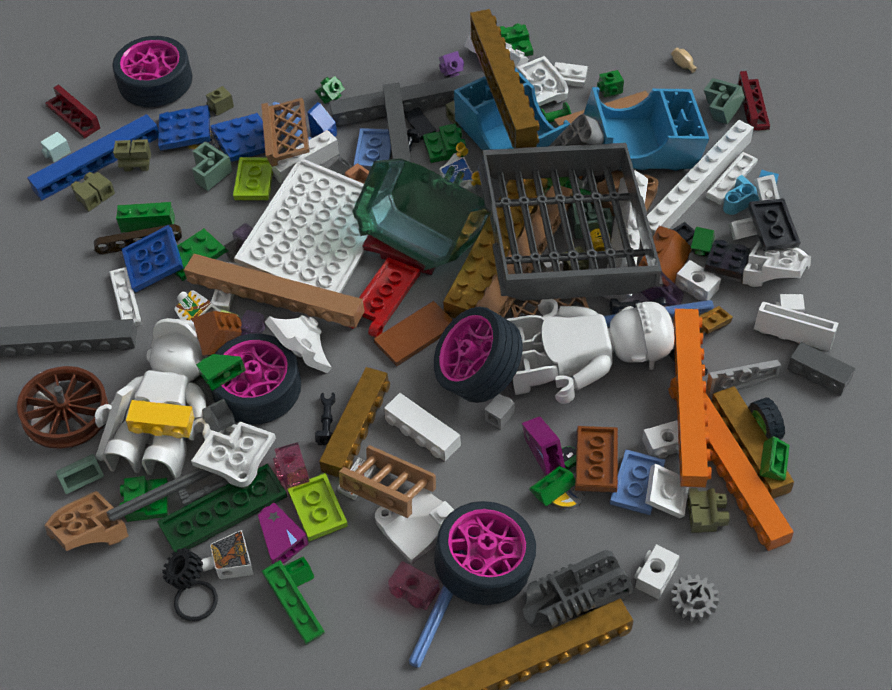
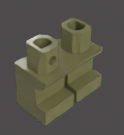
[113,139,151,172]
[71,172,115,211]
[687,488,730,533]

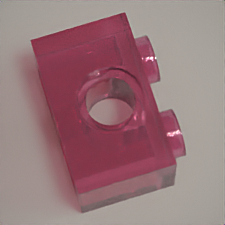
[273,442,310,489]
[388,561,440,610]

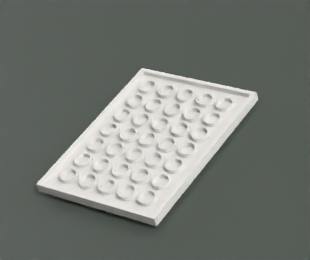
[234,157,395,293]

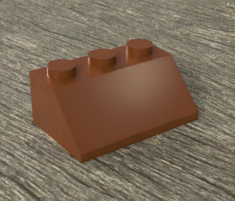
[639,226,691,292]
[192,311,242,356]

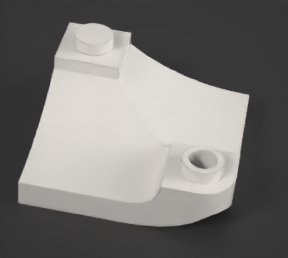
[517,56,568,106]
[743,241,811,287]
[265,315,332,373]
[191,422,276,487]
[375,488,454,564]

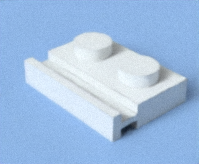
[554,62,588,87]

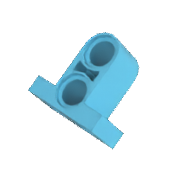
[723,175,759,215]

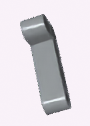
[549,114,604,147]

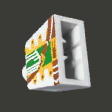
[175,290,220,322]

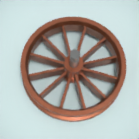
[17,366,108,449]

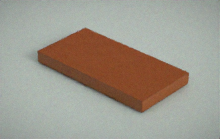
[374,301,453,366]
[575,426,618,493]

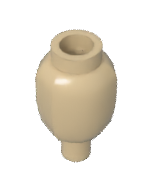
[671,48,697,73]

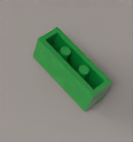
[116,202,175,233]

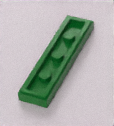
[262,560,325,645]

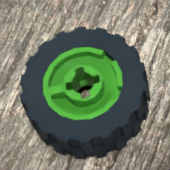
[748,397,785,440]

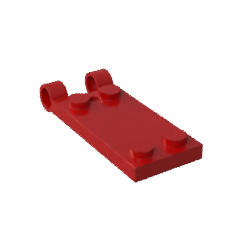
[348,257,420,337]

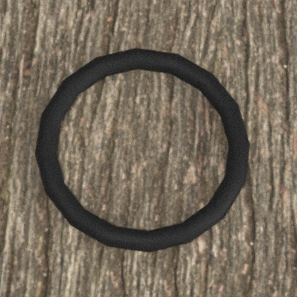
[174,580,218,621]

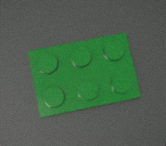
[175,228,226,281]

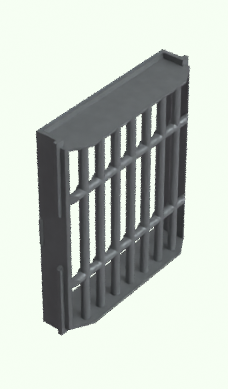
[478,143,663,301]

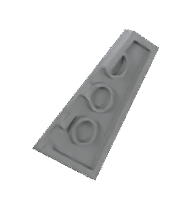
[706,360,781,400]

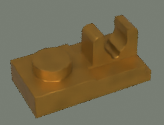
[699,306,733,336]

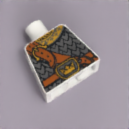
[201,530,253,579]

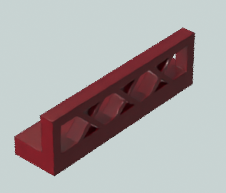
[738,71,770,131]
[45,84,101,139]

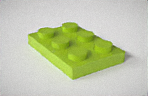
[233,157,273,200]
[287,473,348,541]

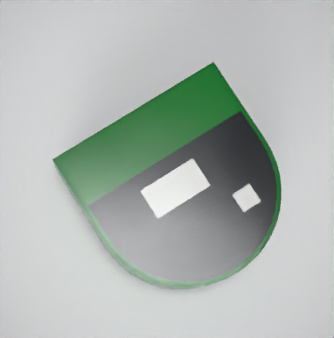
[562,446,577,470]

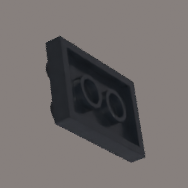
[748,198,801,251]
[704,240,751,280]

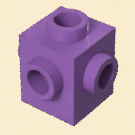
[439,51,464,77]

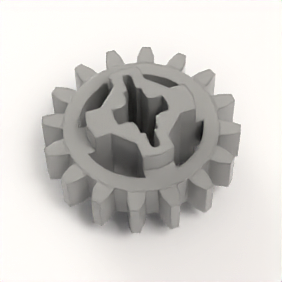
[670,574,719,622]

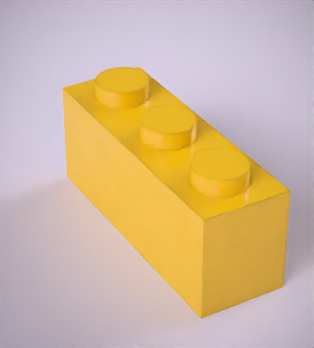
[126,400,194,438]

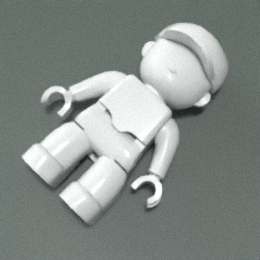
[507,299,675,404]
[95,318,212,479]

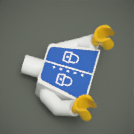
[432,142,481,196]

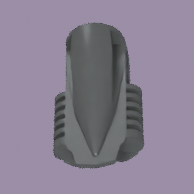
[523,550,634,628]

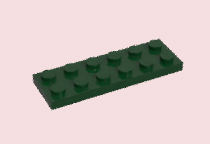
[157,463,288,553]

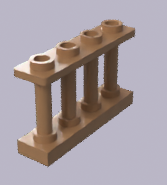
[339,445,436,518]

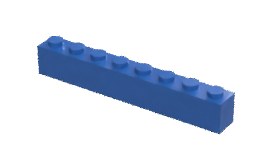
[27,114,159,201]

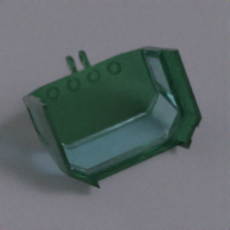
[352,158,489,271]

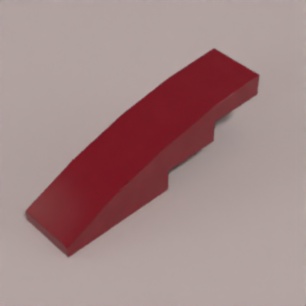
[362,232,439,275]

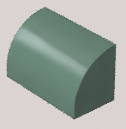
[55,454,104,494]

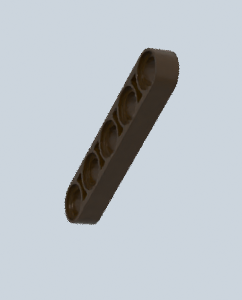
[94,224,182,254]

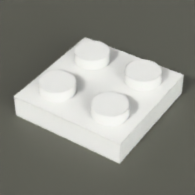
[645,464,688,518]

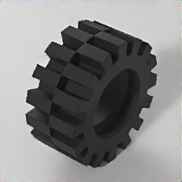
[162,548,203,590]

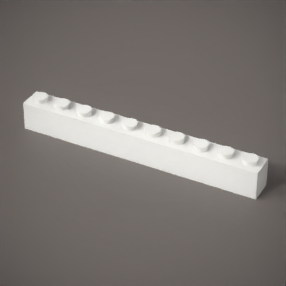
[647,120,754,237]

